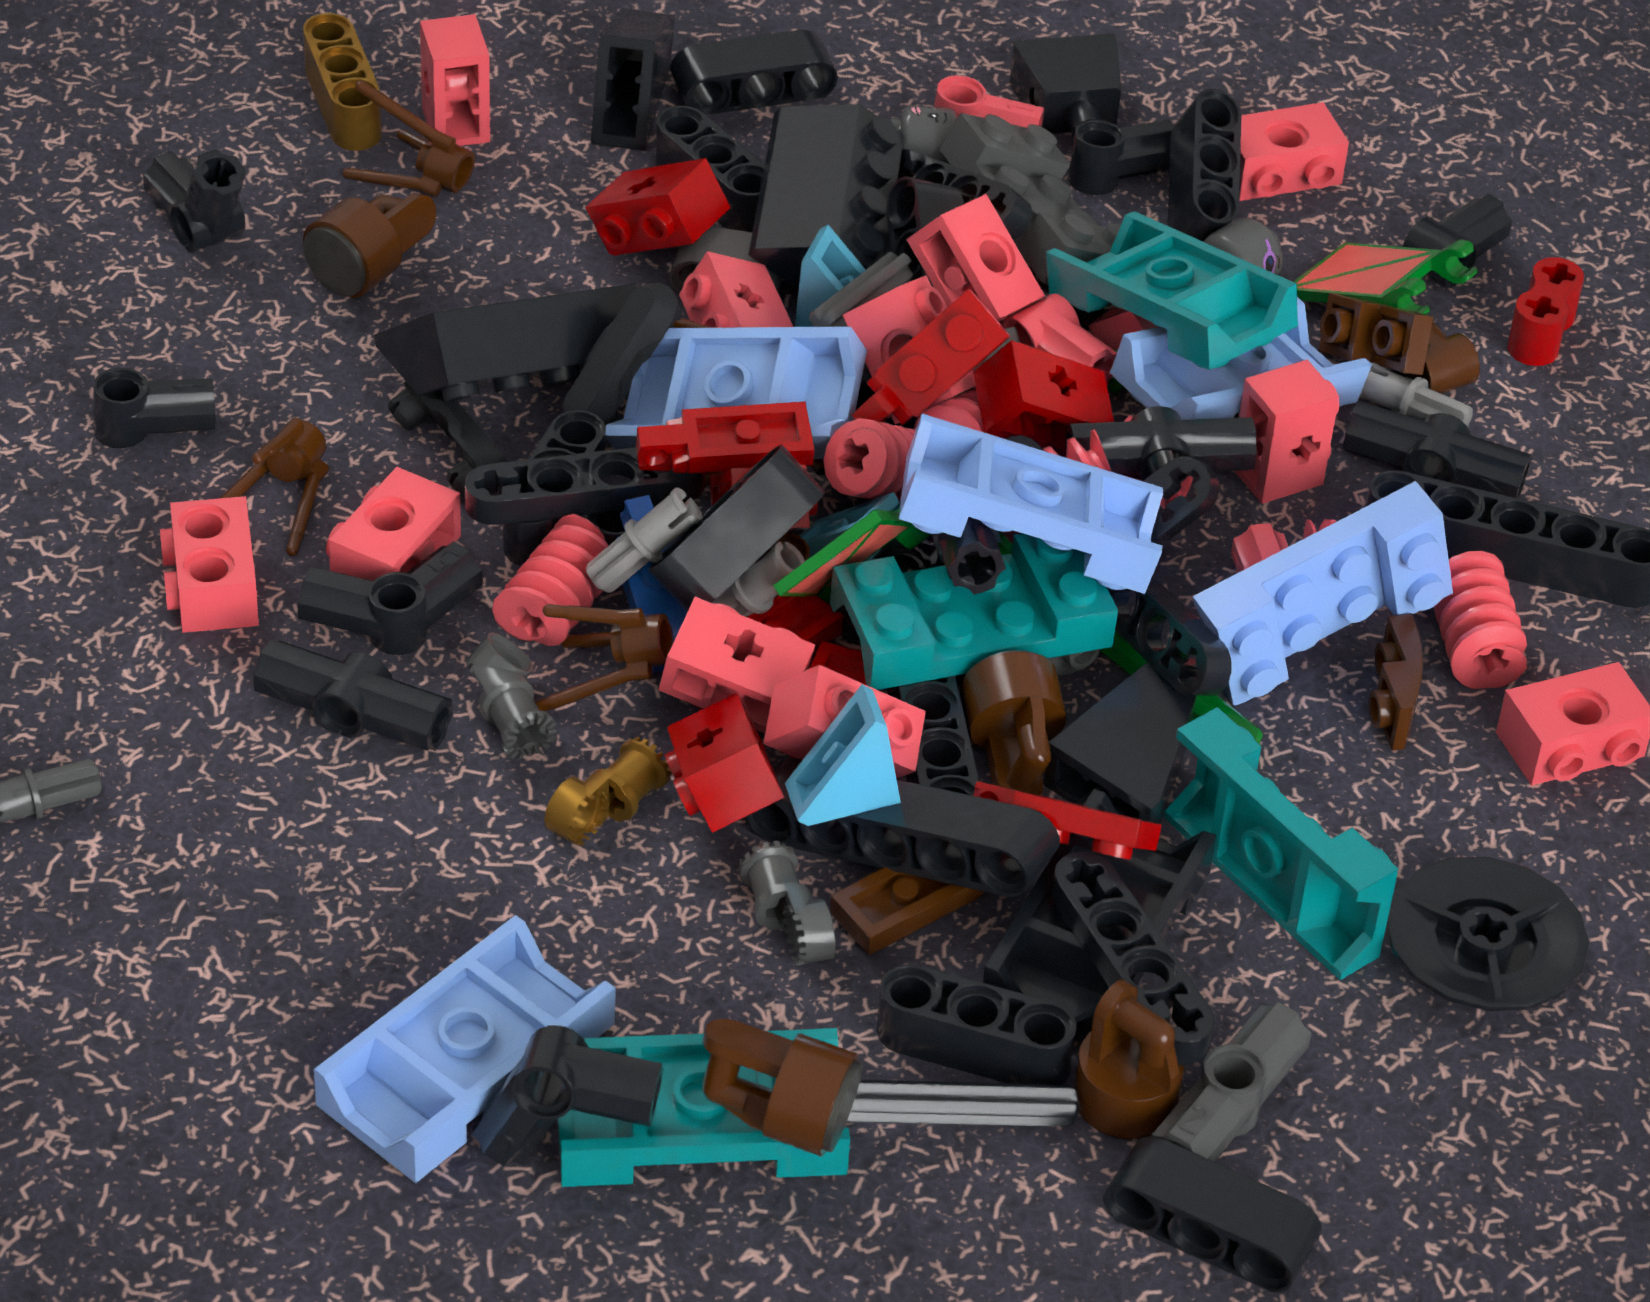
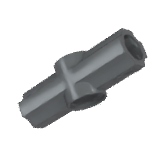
[1151,1002,1311,1162]

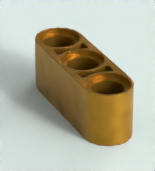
[303,13,381,151]

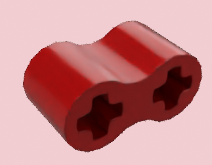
[1507,257,1584,366]

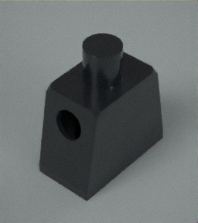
[1009,33,1121,139]

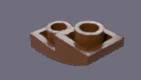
[1319,293,1434,375]
[1368,613,1423,751]

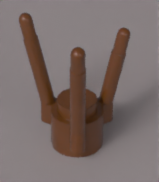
[342,80,475,197]
[220,417,329,556]
[535,604,674,712]

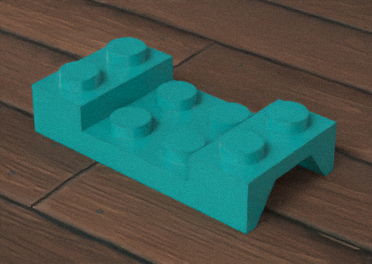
[1046,211,1298,370]
[830,533,1118,690]
[1164,707,1399,980]
[557,1028,850,1187]

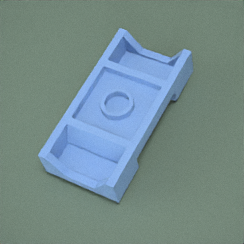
[1110,297,1372,420]
[606,327,867,459]
[899,414,1163,594]
[1193,481,1453,706]
[314,915,615,1183]

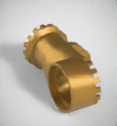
[544,737,672,846]

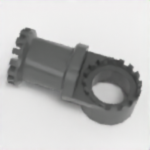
[466,632,556,760]
[738,841,836,966]

